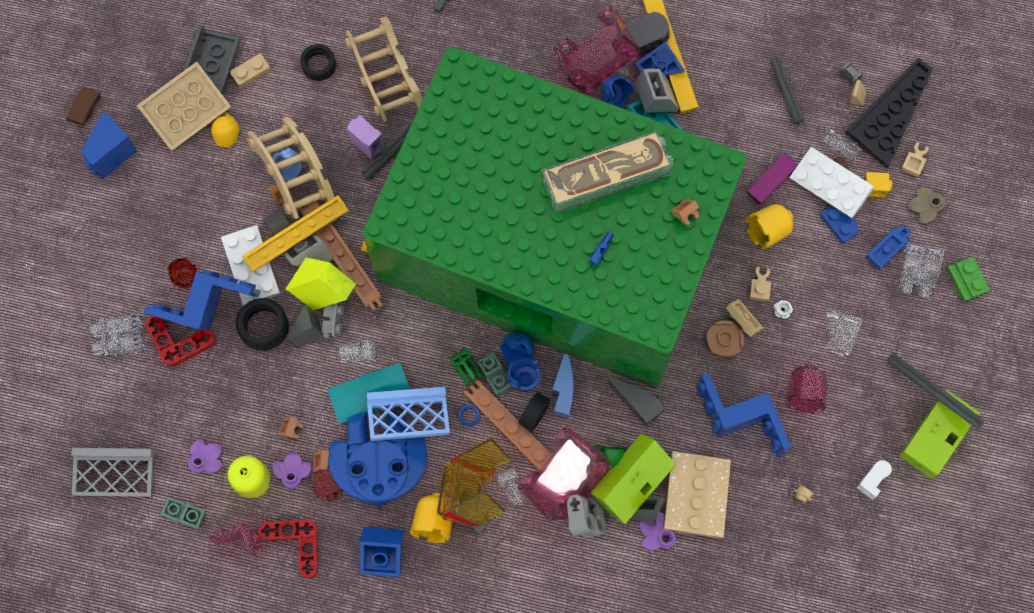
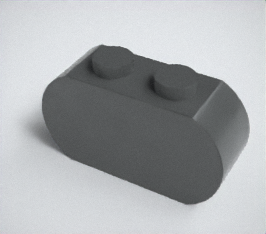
[615,12,670,59]

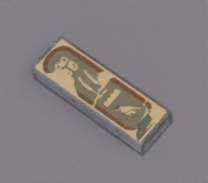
[541,130,674,214]

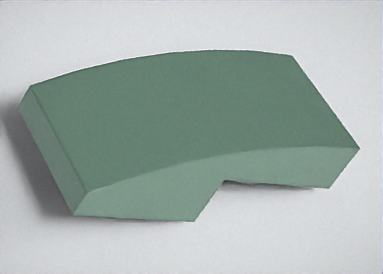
[477,353,514,398]
[160,496,206,529]

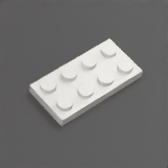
[789,147,874,219]
[221,225,281,306]

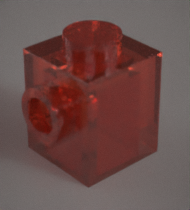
[312,469,342,502]

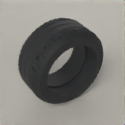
[236,298,289,351]

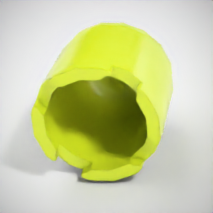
[228,455,270,498]

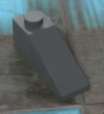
[607,377,665,427]

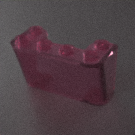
[553,5,641,92]
[518,428,611,521]

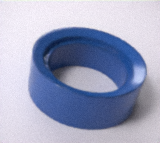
[459,404,480,427]

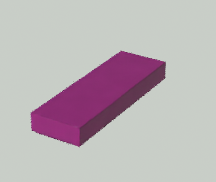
[747,153,798,205]

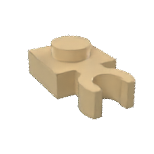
[901,142,929,177]
[749,267,771,302]

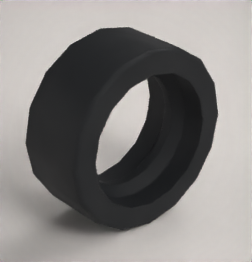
[300,44,336,81]
[519,392,551,431]

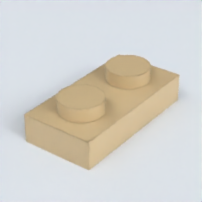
[229,53,271,88]
[726,299,764,337]

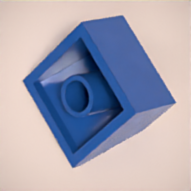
[360,527,404,577]

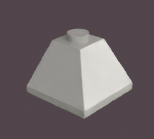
[283,233,333,266]

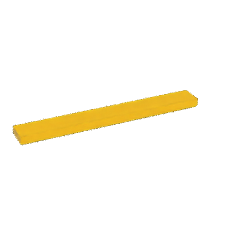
[642,0,698,114]

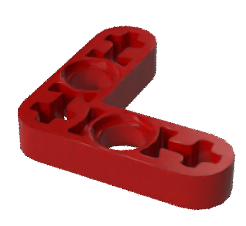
[145,316,215,367]
[258,519,318,579]

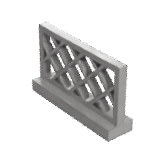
[72,448,156,497]

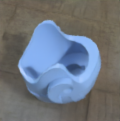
[271,147,302,182]

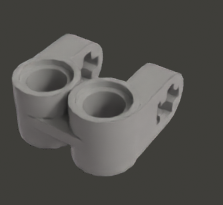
[567,495,606,538]

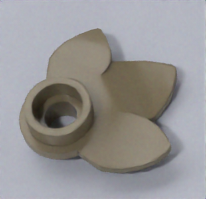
[907,187,946,224]

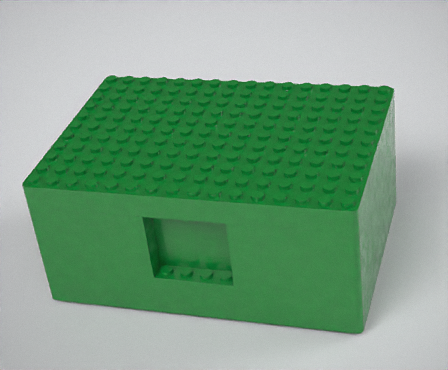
[363,46,746,388]

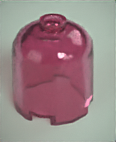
[786,364,828,414]

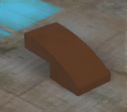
[66,86,101,126]

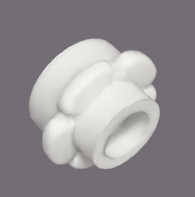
[774,300,793,319]

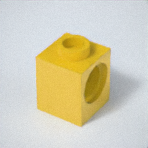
[863,172,892,197]

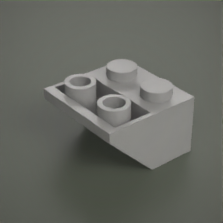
[635,69,679,113]

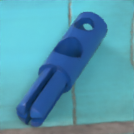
[589,232,614,266]

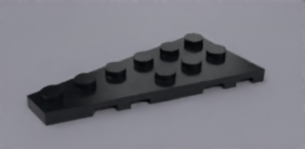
[845,58,932,169]

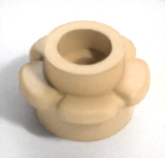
[794,485,813,503]

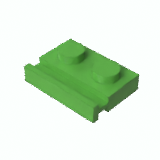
[946,257,990,302]

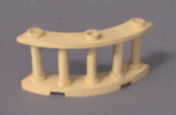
[345,16,423,122]
[247,117,334,219]

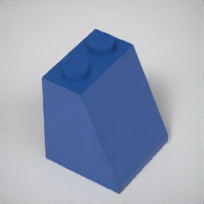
[81,111,137,179]

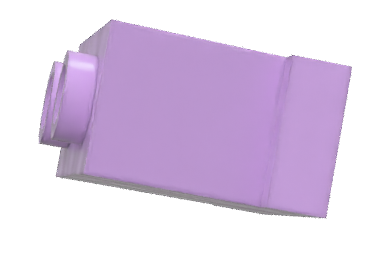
[347,115,385,161]

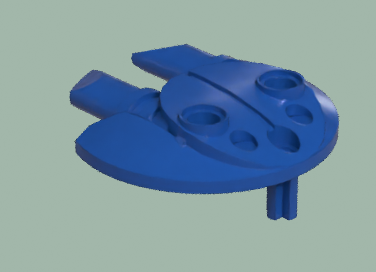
[328,412,427,508]

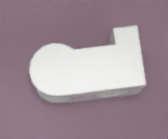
[856,460,892,500]

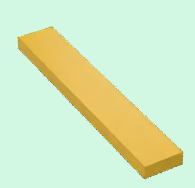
[242,195,349,272]

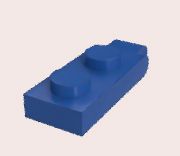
[866,225,912,270]

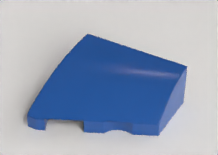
[635,41,685,75]

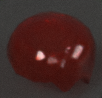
[168,258,197,288]

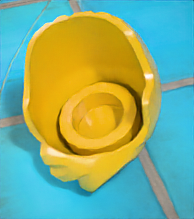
[211,112,240,147]

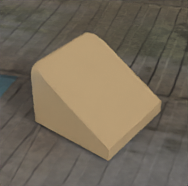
[849,80,867,106]

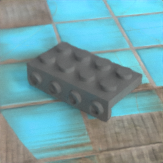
[182,25,241,95]

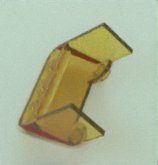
[437,438,511,527]

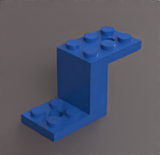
[144,270,261,331]
[696,372,791,458]

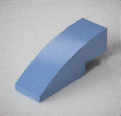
[552,354,573,419]

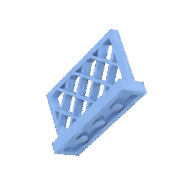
[366,387,450,441]

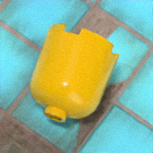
[745,204,793,250]
[410,493,454,543]

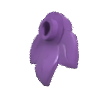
[188,439,224,473]
[273,451,312,489]
[640,511,676,551]

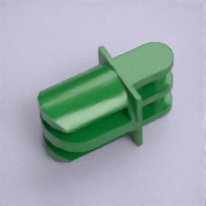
[448,347,483,386]

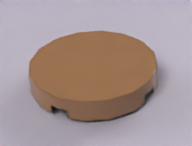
[705,320,745,359]

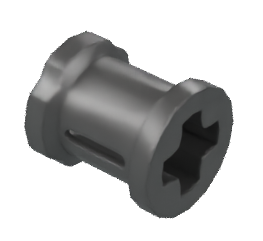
[839,61,864,85]

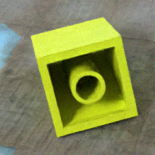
[286,257,356,310]

